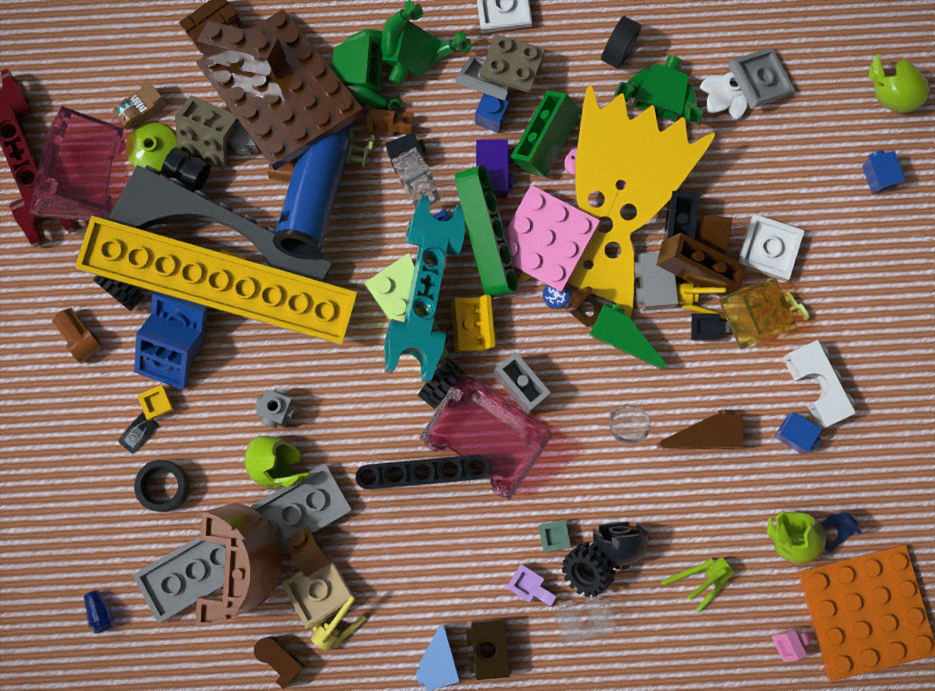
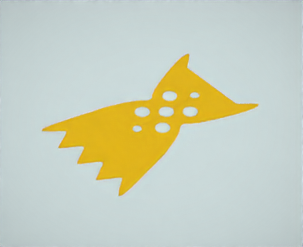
[518,84,715,319]

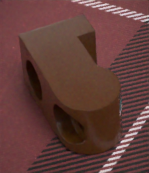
[254,637,305,690]

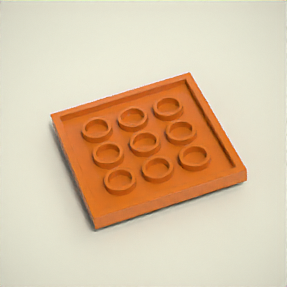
[797,545,935,682]

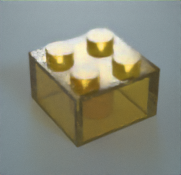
[719,278,798,350]

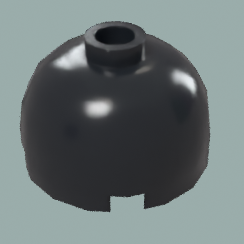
[592,522,649,570]

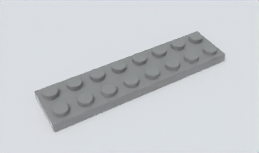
[132,463,353,624]

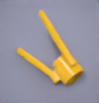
[676,281,729,320]

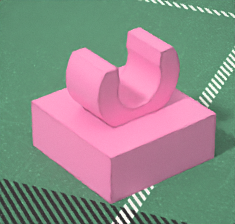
[771,629,811,662]

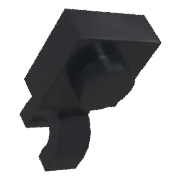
[691,313,738,342]

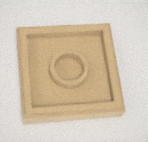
[281,553,356,631]

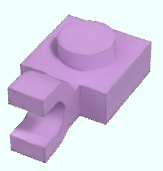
[506,564,557,606]

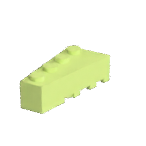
[365,253,449,369]

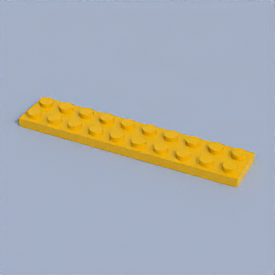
[75,216,357,345]

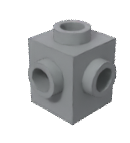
[255,387,296,428]

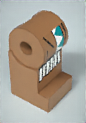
[113,79,167,130]

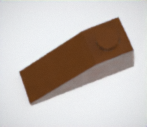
[657,409,743,450]

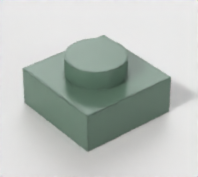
[538,520,571,552]

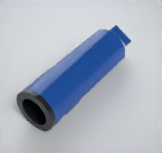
[273,123,351,259]

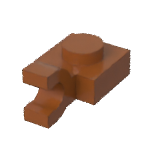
[367,109,414,137]

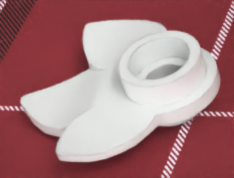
[700,72,748,120]

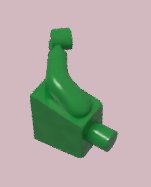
[381,0,472,86]
[327,28,402,117]
[614,56,703,126]

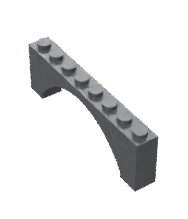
[107,165,332,282]

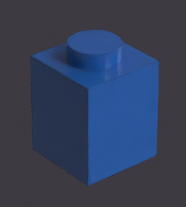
[475,93,509,133]
[862,150,905,194]
[774,411,822,454]

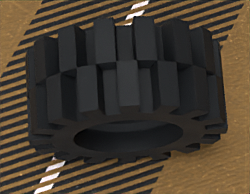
[93,275,145,312]
[418,358,465,409]
[562,542,616,597]

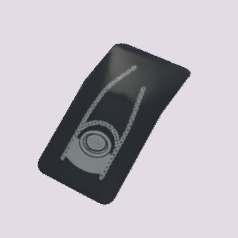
[118,412,158,454]

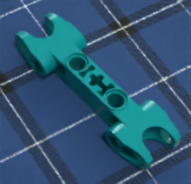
[384,195,465,383]

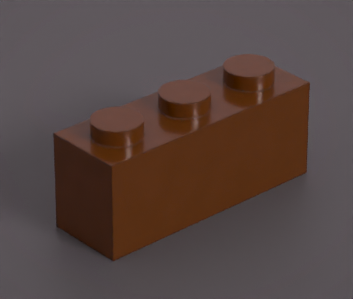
[197,21,286,78]
[656,233,746,297]

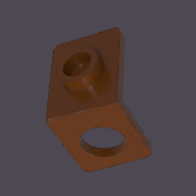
[565,286,603,327]

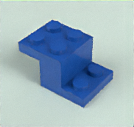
[134,292,208,390]

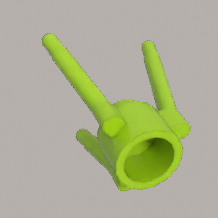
[661,557,734,612]

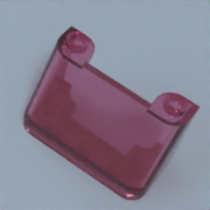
[30,106,125,220]
[419,375,553,500]

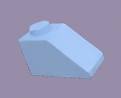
[416,625,460,691]

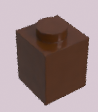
[284,526,330,577]

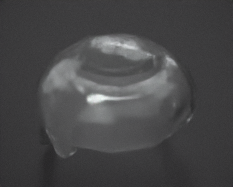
[608,404,651,445]

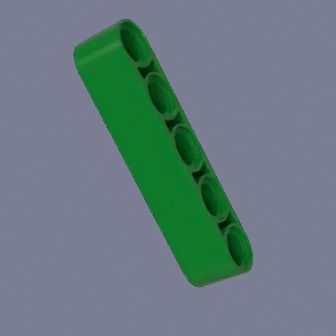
[455,165,518,298]

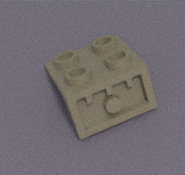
[480,34,545,92]
[175,95,238,169]

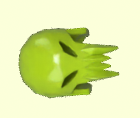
[869,54,930,113]
[245,435,310,489]
[767,511,827,564]

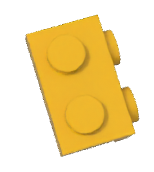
[450,295,497,352]

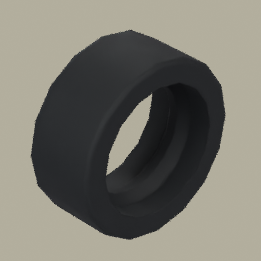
[601,16,642,69]
[134,460,190,512]

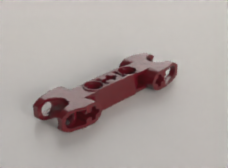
[0,68,76,248]

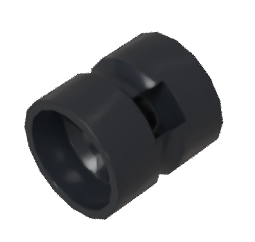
[161,147,211,192]

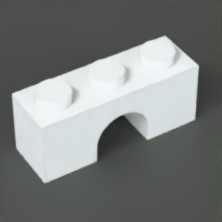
[782,340,855,429]

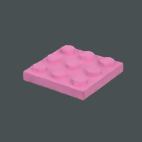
[505,185,602,293]

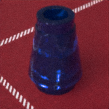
[83,590,116,634]

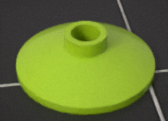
[126,122,178,171]

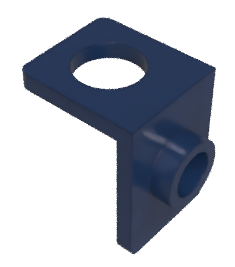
[821,511,862,552]

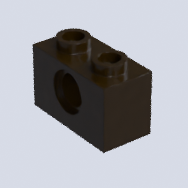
[466,619,510,680]

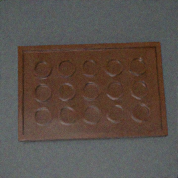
[196,9,365,171]

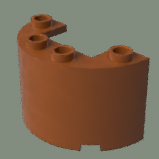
[195,503,282,627]

